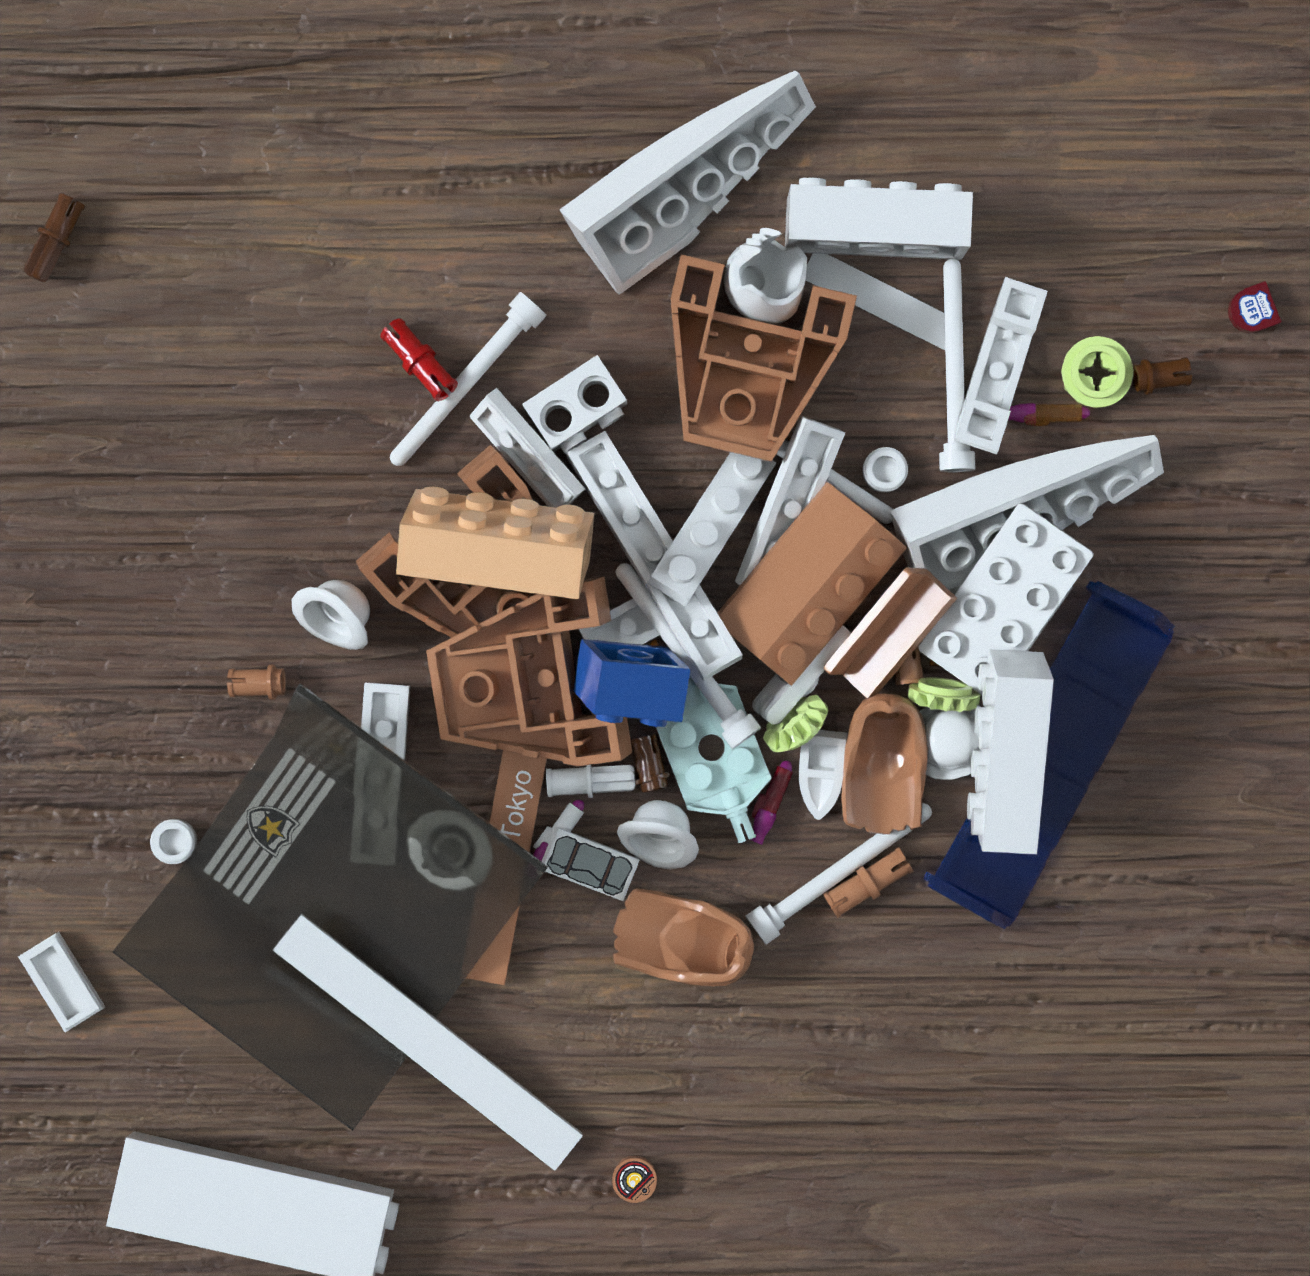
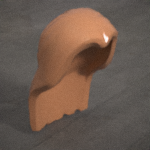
[841,694,928,835]
[613,888,754,987]

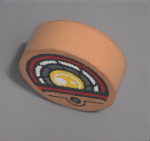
[612,1156,657,1203]

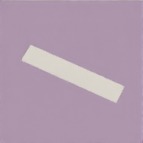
[806,253,945,350]

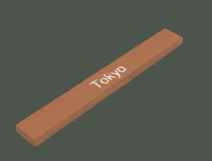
[461,634,571,985]

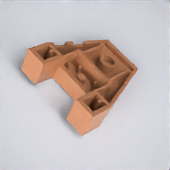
[671,255,857,462]
[356,445,536,638]
[426,576,632,766]

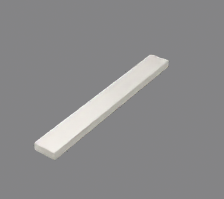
[273,914,583,1171]

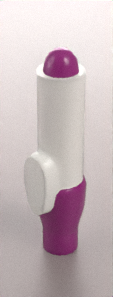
[526,799,584,876]

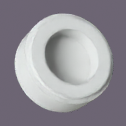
[862,447,908,493]
[150,819,197,864]

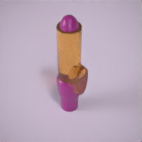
[1008,403,1090,426]

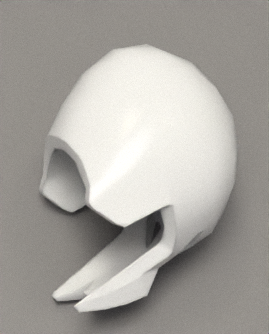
[723,228,807,325]

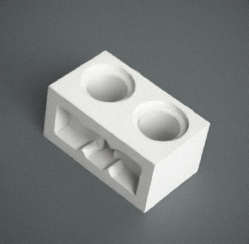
[522,355,627,453]

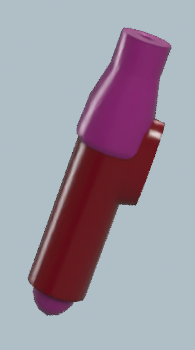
[750,760,793,845]

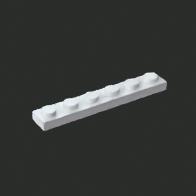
[566,431,743,681]

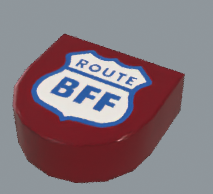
[1228,281,1281,333]

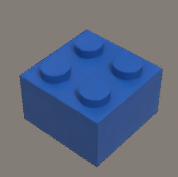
[573,639,691,727]

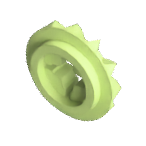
[1061,336,1133,408]
[908,677,981,712]
[763,694,828,752]

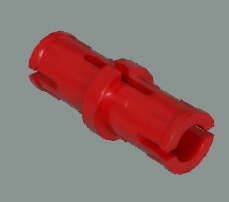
[380,318,458,402]

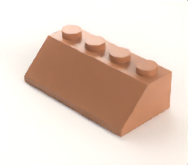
[717,482,907,686]

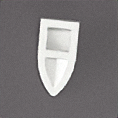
[799,730,848,820]

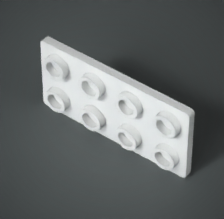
[919,503,1094,695]

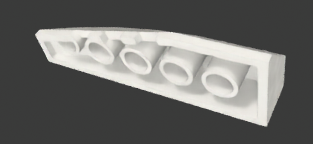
[560,71,816,295]
[890,435,1164,594]

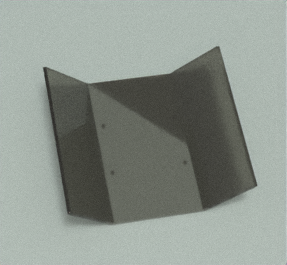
[112,683,548,1131]

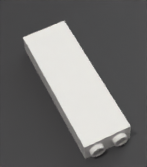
[106,1131,399,1276]

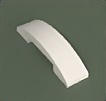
[954,277,1048,454]

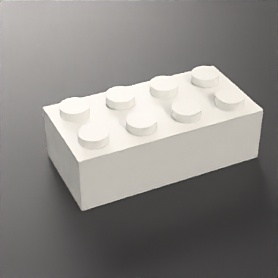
[785,178,973,260]
[967,649,1054,854]

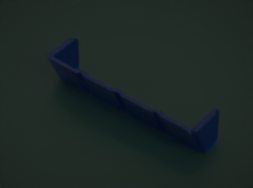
[923,581,1174,929]

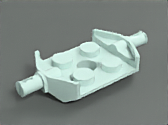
[656,676,772,843]

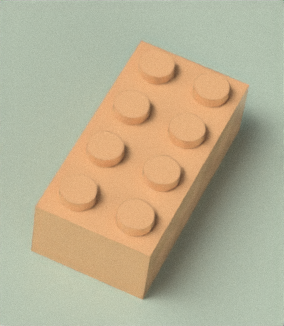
[396,487,595,599]

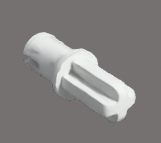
[546,765,636,798]

